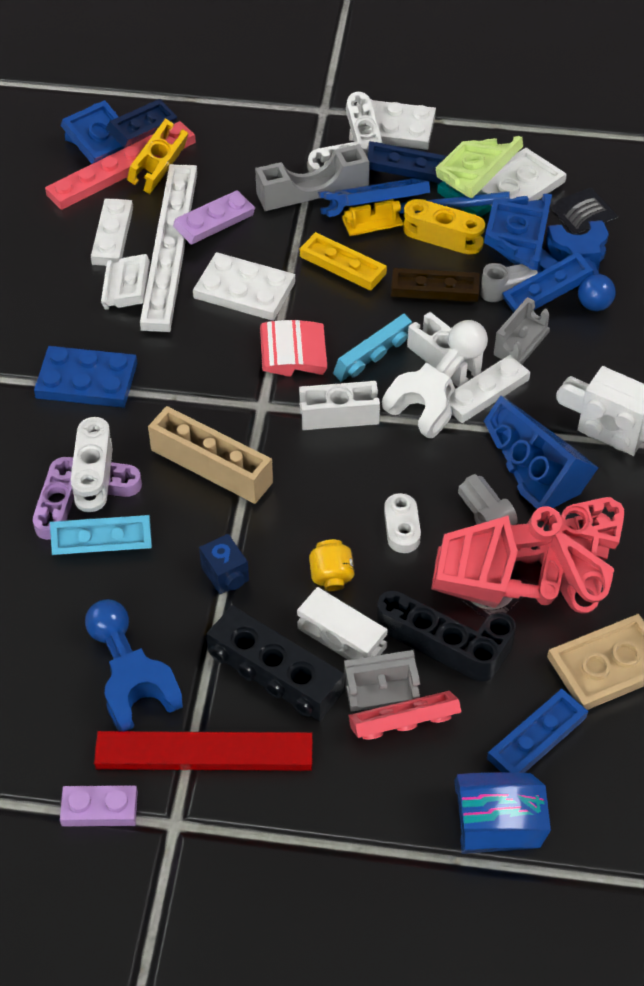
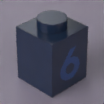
[199,534,249,594]

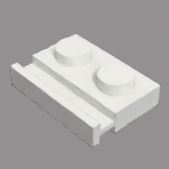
[101,254,150,310]

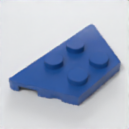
[484,194,552,270]

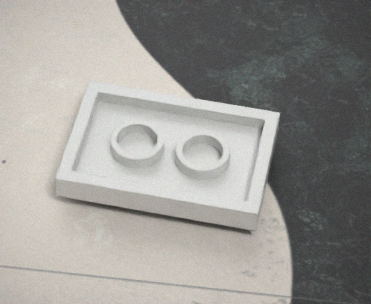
[349,99,436,150]
[476,148,566,206]
[193,252,295,321]

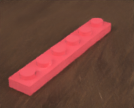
[45,121,196,210]

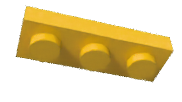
[299,232,387,291]

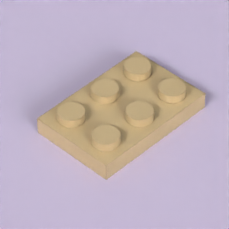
[547,614,644,710]

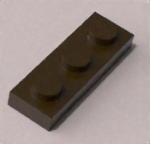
[391,268,480,302]

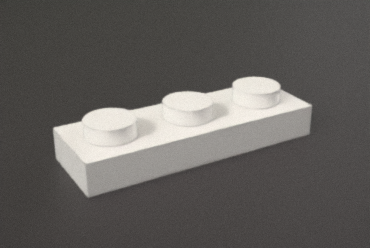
[91,199,133,266]
[449,355,530,423]

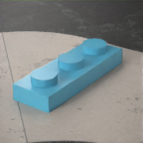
[333,314,412,382]
[50,515,152,555]

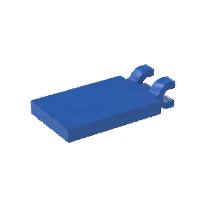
[318,178,430,217]

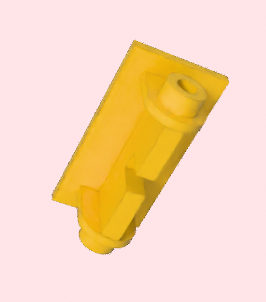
[342,199,403,236]

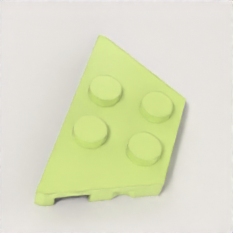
[436,136,523,198]

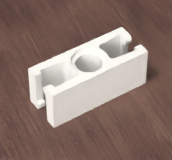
[407,312,483,387]
[299,381,380,430]
[297,587,388,660]

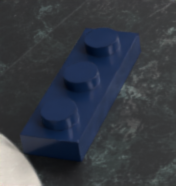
[106,99,178,147]
[366,141,447,183]

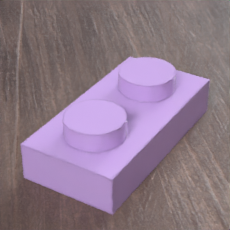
[60,786,138,826]

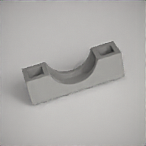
[255,144,369,211]

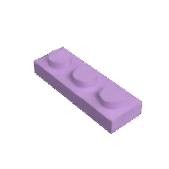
[173,190,255,245]

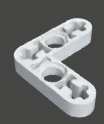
[307,92,383,172]

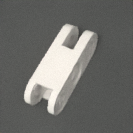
[71,417,113,512]

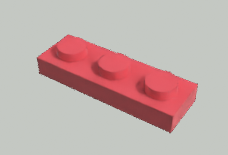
[348,691,461,740]

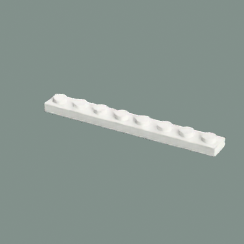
[140,164,197,332]

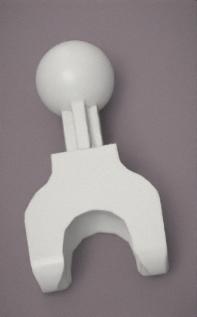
[382,320,488,438]

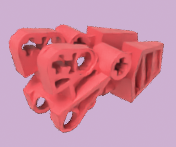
[431,497,624,614]

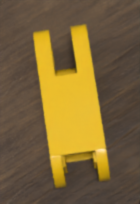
[403,199,485,255]

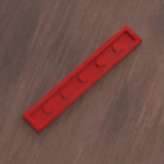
[94,731,312,771]

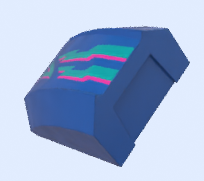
[454,772,551,854]

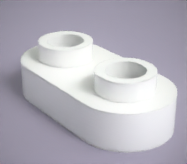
[384,493,421,553]

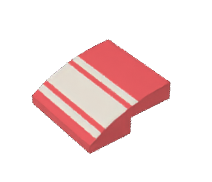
[260,320,327,377]

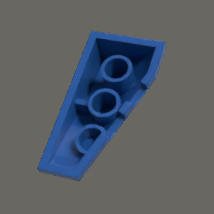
[484,395,598,509]

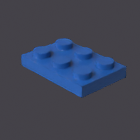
[34,346,137,408]

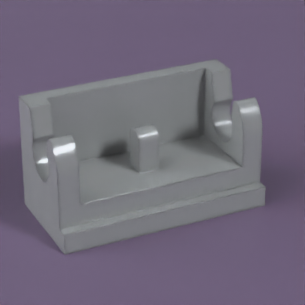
[494,297,550,364]
[344,650,420,712]

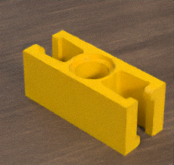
[127,118,188,194]

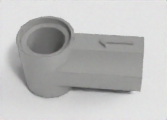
[480,263,538,302]
[458,474,517,525]

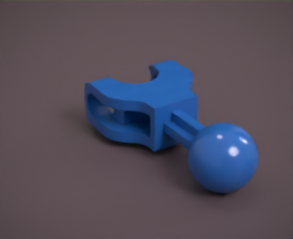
[546,220,616,311]
[85,599,183,731]

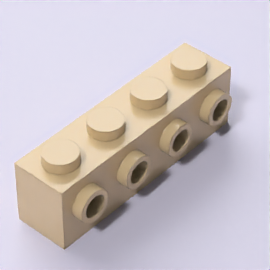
[148,406,273,504]

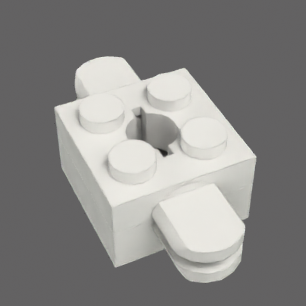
[556,366,644,456]

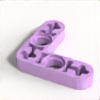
[33,457,142,540]

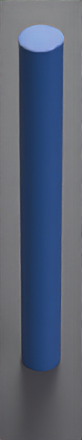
[399,191,510,214]

